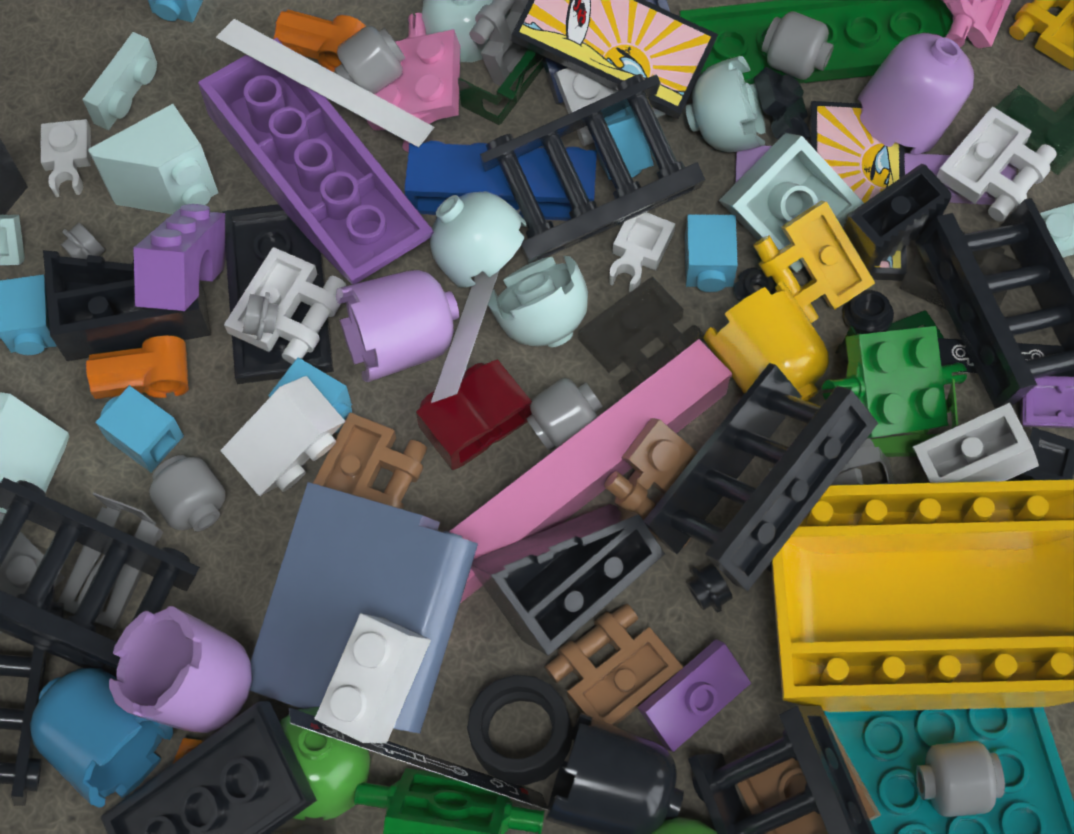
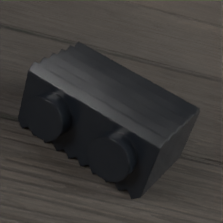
[843,163,951,272]

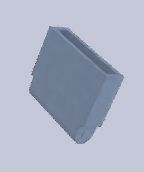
[250,482,478,733]

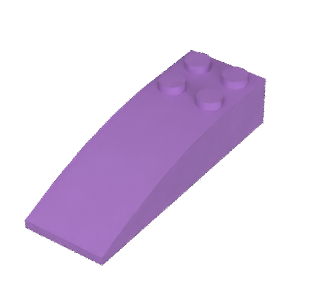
[198,38,434,284]

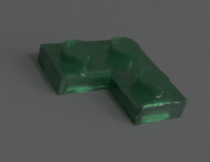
[995,85,1074,175]

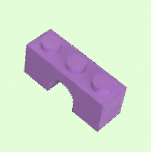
[134,204,225,311]

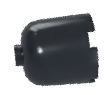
[545,713,684,834]

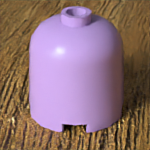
[858,33,974,155]
[336,270,459,382]
[109,606,252,733]

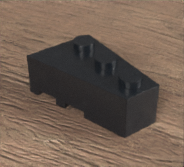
[43,250,211,361]
[471,504,665,656]

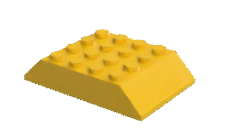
[771,479,1074,712]

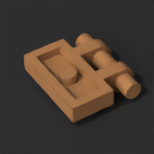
[313,412,427,509]
[604,418,698,548]
[544,603,683,726]

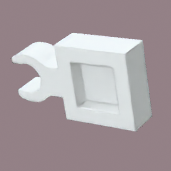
[41,119,91,197]
[609,212,675,293]

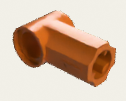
[273,9,366,72]
[86,335,189,399]

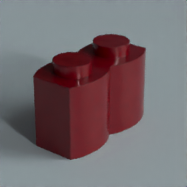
[416,359,532,470]

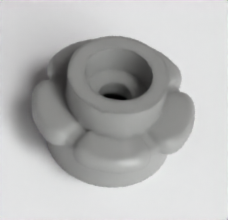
[61,223,105,259]
[242,292,279,340]

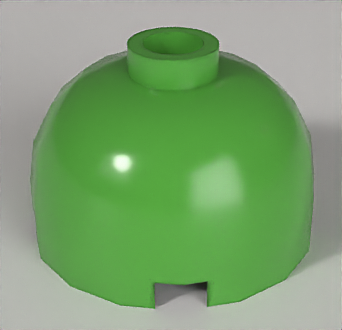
[279,707,371,820]

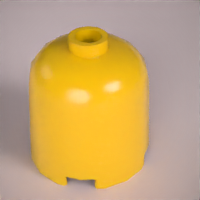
[703,281,829,401]

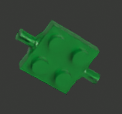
[822,326,967,438]
[354,768,545,834]

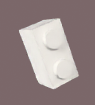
[220,376,346,496]
[913,403,1039,483]
[315,613,431,743]

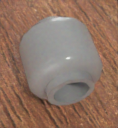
[762,11,834,80]
[335,26,406,94]
[526,378,603,450]
[149,455,226,531]
[916,741,1005,817]

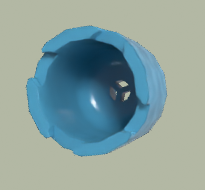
[30,667,173,808]

